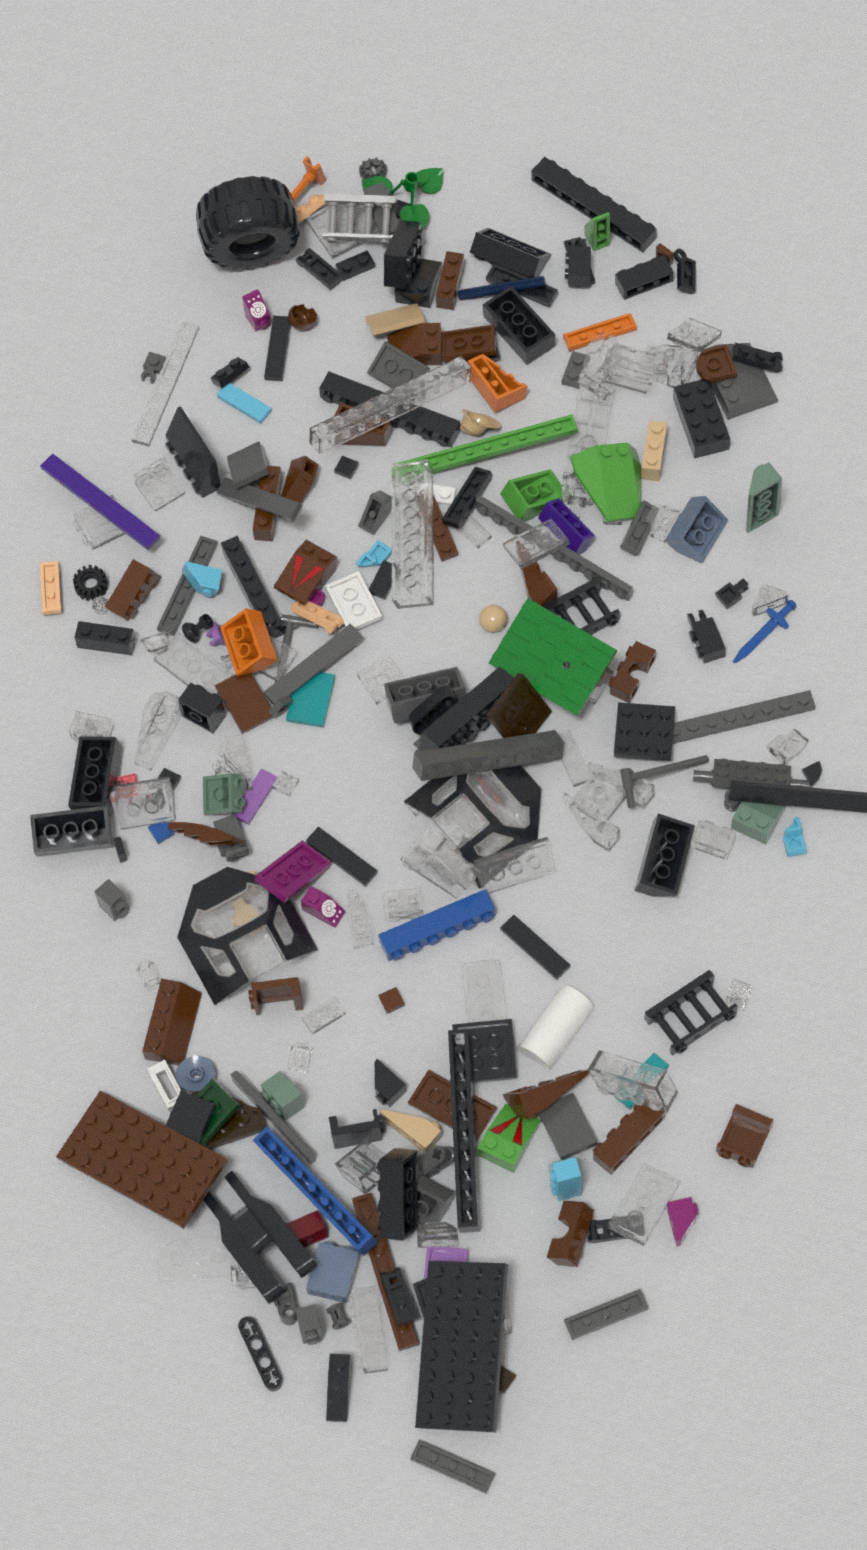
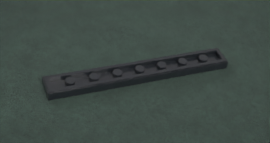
[728,780,867,813]

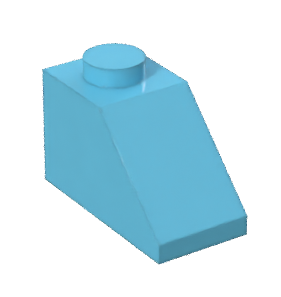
[182,561,222,597]

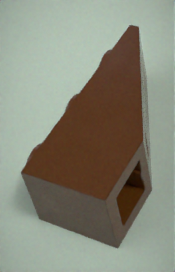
[281,456,319,503]

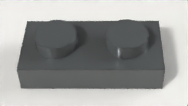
[562,351,590,389]

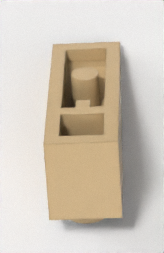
[380,1109,442,1153]

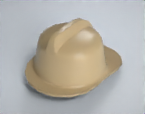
[460,409,501,436]

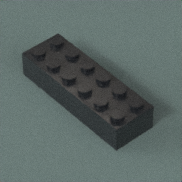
[419,666,514,751]

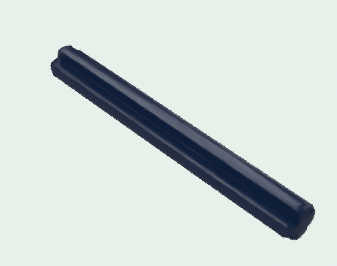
[458,276,546,300]

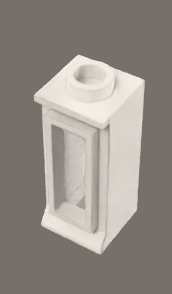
[147,1060,181,1114]

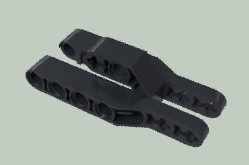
[203,1171,318,1304]

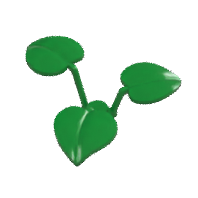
[362,168,443,229]

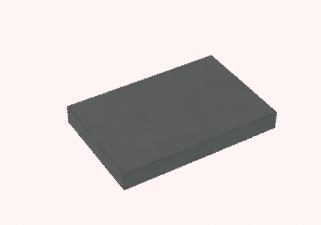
[367,341,431,400]
[227,441,269,489]
[538,1093,598,1160]

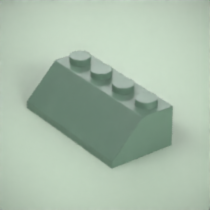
[746,462,782,533]

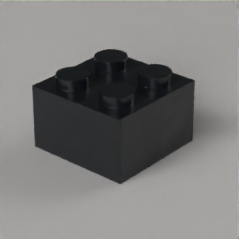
[178,682,226,734]

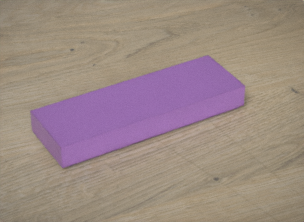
[232,768,278,825]

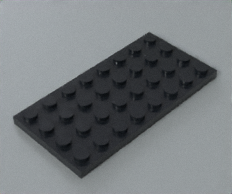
[415,1261,508,1433]

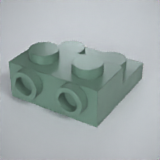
[203,773,245,815]

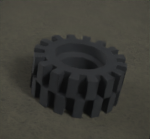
[73,565,108,601]

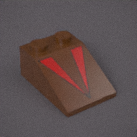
[274,539,337,605]

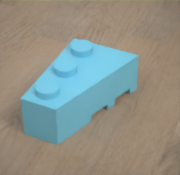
[547,1157,582,1202]

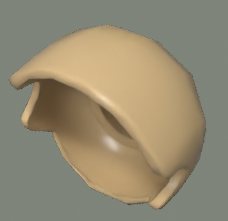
[479,604,509,633]

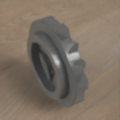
[359,157,387,179]

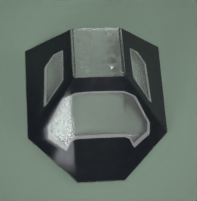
[404,765,541,889]
[177,867,318,1006]

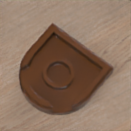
[696,344,737,382]

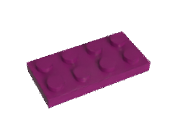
[254,840,332,903]

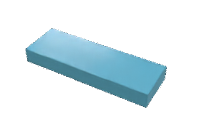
[217,383,271,424]

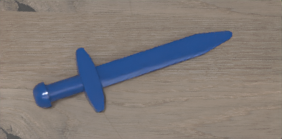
[733,600,796,663]

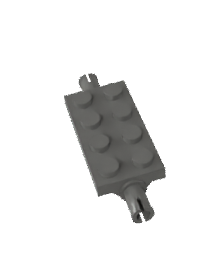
[693,758,810,788]

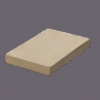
[365,303,425,336]

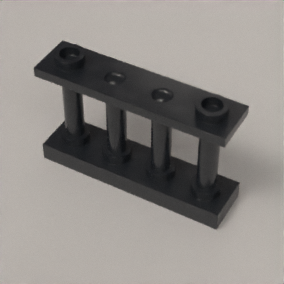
[542,577,620,635]
[645,970,738,1056]

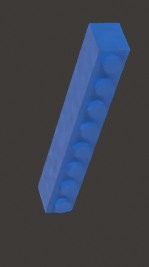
[253,1127,378,1256]

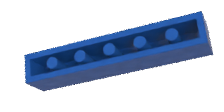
[378,889,496,961]

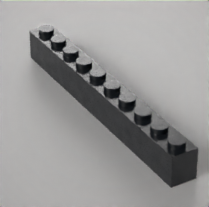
[448,1029,480,1233]

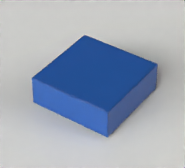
[148,818,175,844]

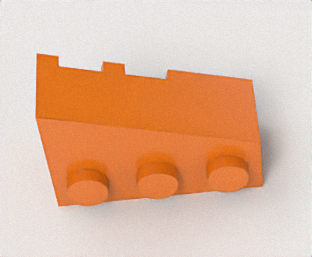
[466,354,528,413]

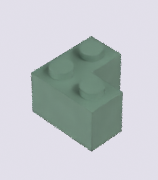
[261,1071,305,1121]

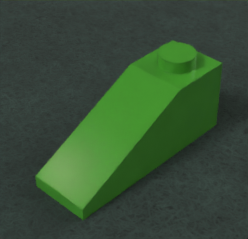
[584,212,610,251]

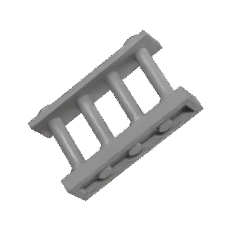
[322,193,397,245]

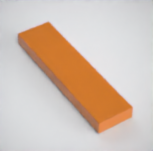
[563,313,637,352]

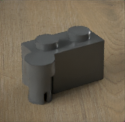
[213,814,249,862]

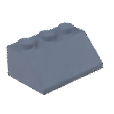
[665,496,728,563]

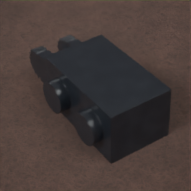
[565,238,591,287]
[687,610,726,664]

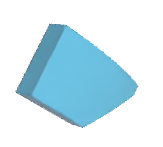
[356,540,393,567]
[783,817,806,857]

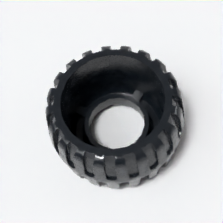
[196,176,300,270]

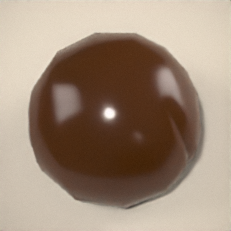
[288,304,317,330]

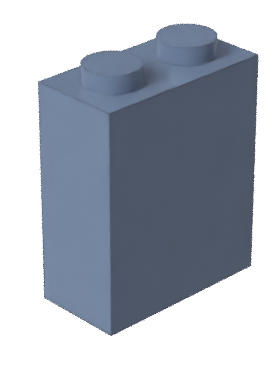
[306,1241,360,1304]

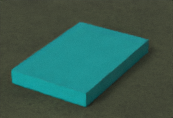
[286,672,335,728]

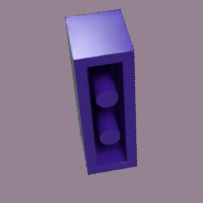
[538,498,595,554]

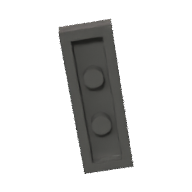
[620,500,660,556]

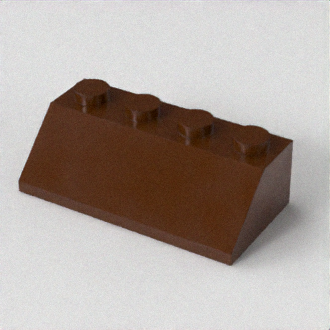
[142,978,202,1066]

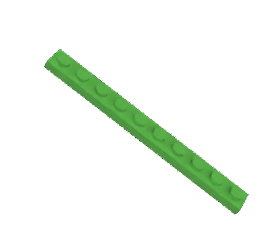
[396,414,578,482]

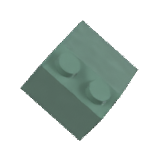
[731,801,787,844]

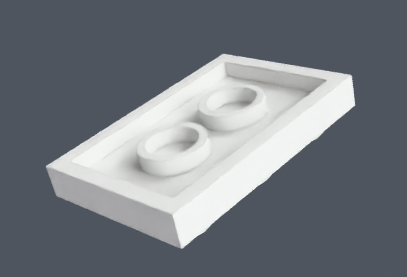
[325,571,383,630]

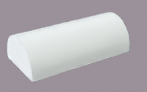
[517,985,594,1071]

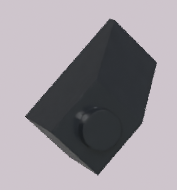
[375,1059,407,1107]

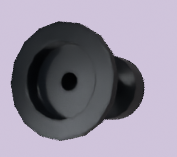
[182,614,214,643]

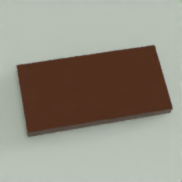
[408,1070,497,1142]

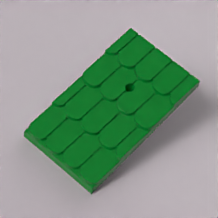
[489,598,617,716]

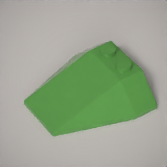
[570,442,641,522]

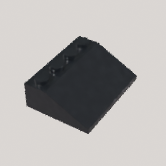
[165,406,221,498]

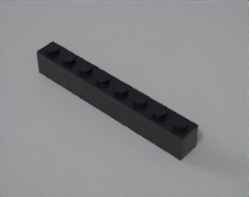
[531,157,657,253]
[319,371,461,448]

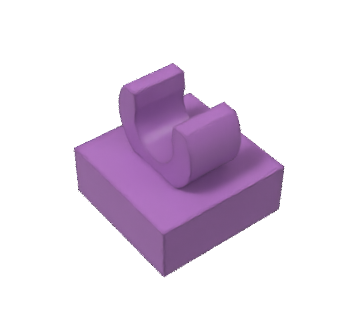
[206,622,226,647]

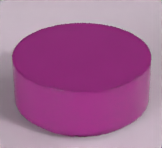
[309,590,325,607]

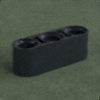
[409,685,457,735]

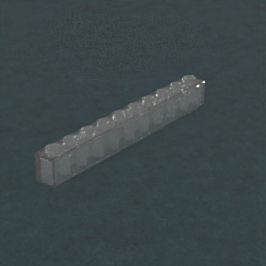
[309,356,471,454]

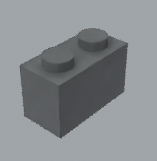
[94,879,129,921]
[295,1304,324,1345]

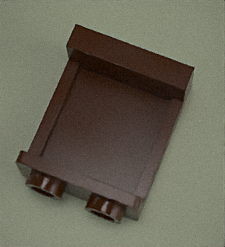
[248,977,303,1015]
[716,1104,773,1168]

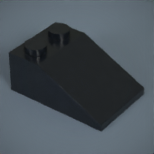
[394,258,442,308]

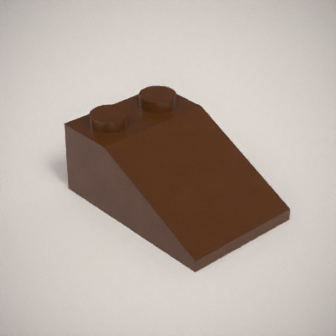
[387,323,442,366]

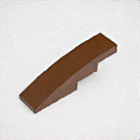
[168,822,243,846]

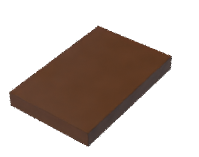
[441,324,496,362]
[215,673,274,734]

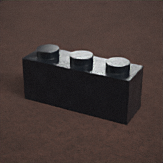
[615,255,673,300]
[74,621,136,656]

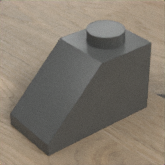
[358,490,396,535]

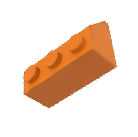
[220,608,278,676]

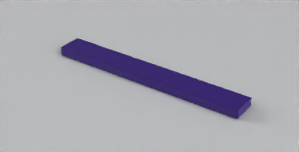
[40,453,160,550]

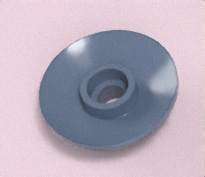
[176,1056,216,1092]

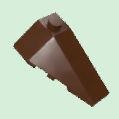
[516,542,557,606]
[503,1069,589,1120]

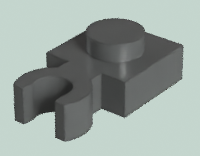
[141,352,167,384]

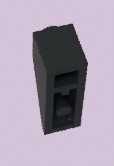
[326,1354,352,1422]

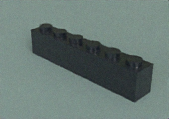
[221,535,284,640]

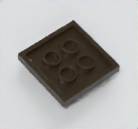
[486,673,552,738]

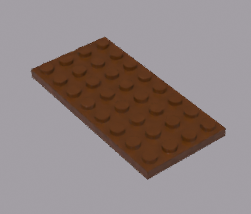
[56,1091,228,1229]

